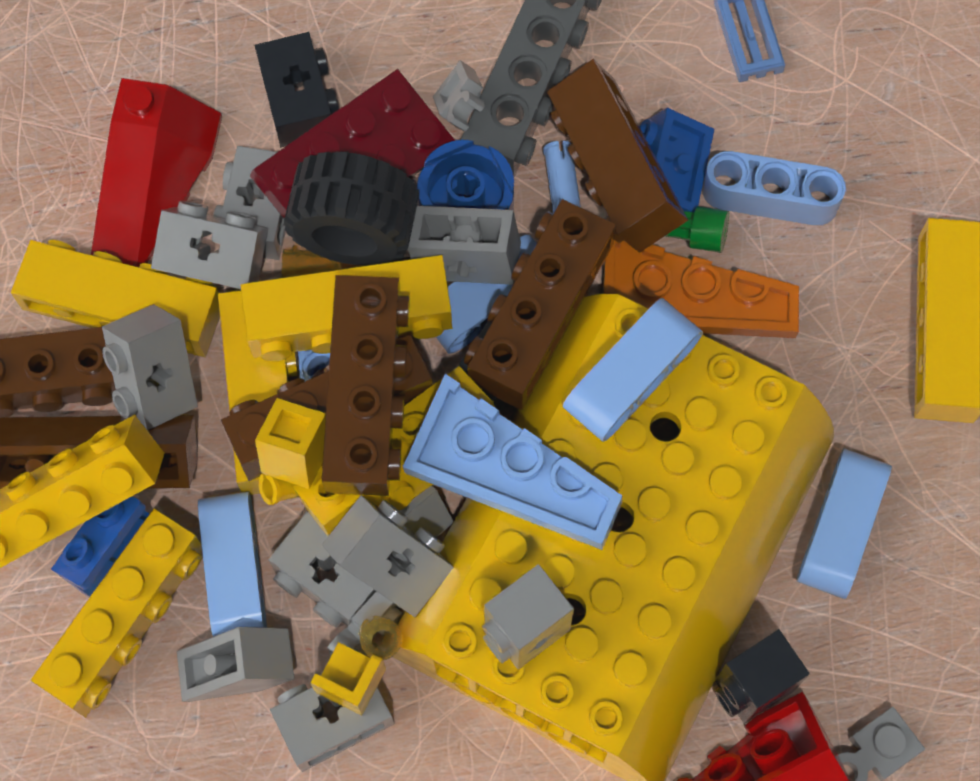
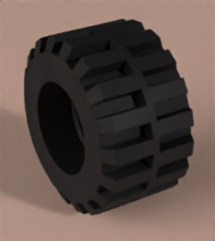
[283,152,419,266]

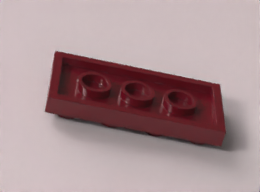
[250,69,456,218]

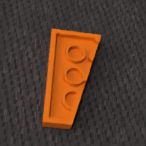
[603,239,799,338]

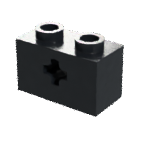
[254,32,339,148]
[715,629,810,724]

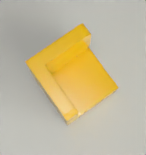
[255,398,326,489]
[310,642,386,716]

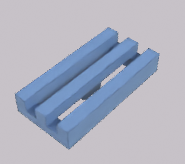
[714,0,785,82]

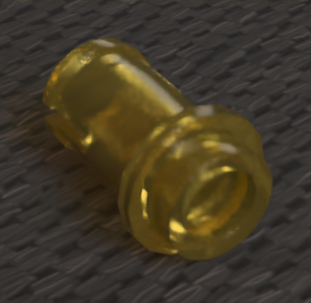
[282,245,342,278]
[359,615,403,660]

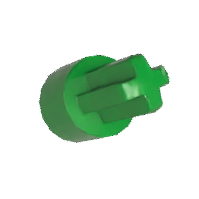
[664,206,729,253]

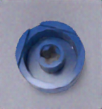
[417,140,514,210]

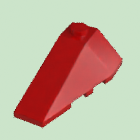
[91,78,222,268]
[677,691,851,781]

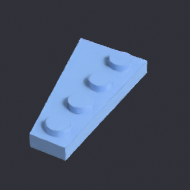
[403,374,622,550]

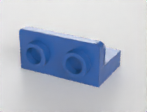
[640,107,715,213]
[51,496,149,598]

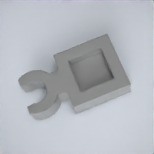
[433,60,484,132]
[327,591,403,655]
[838,707,925,781]

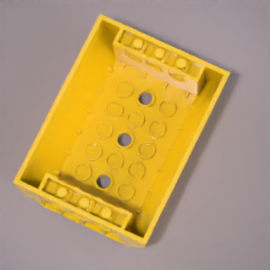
[384,294,834,781]

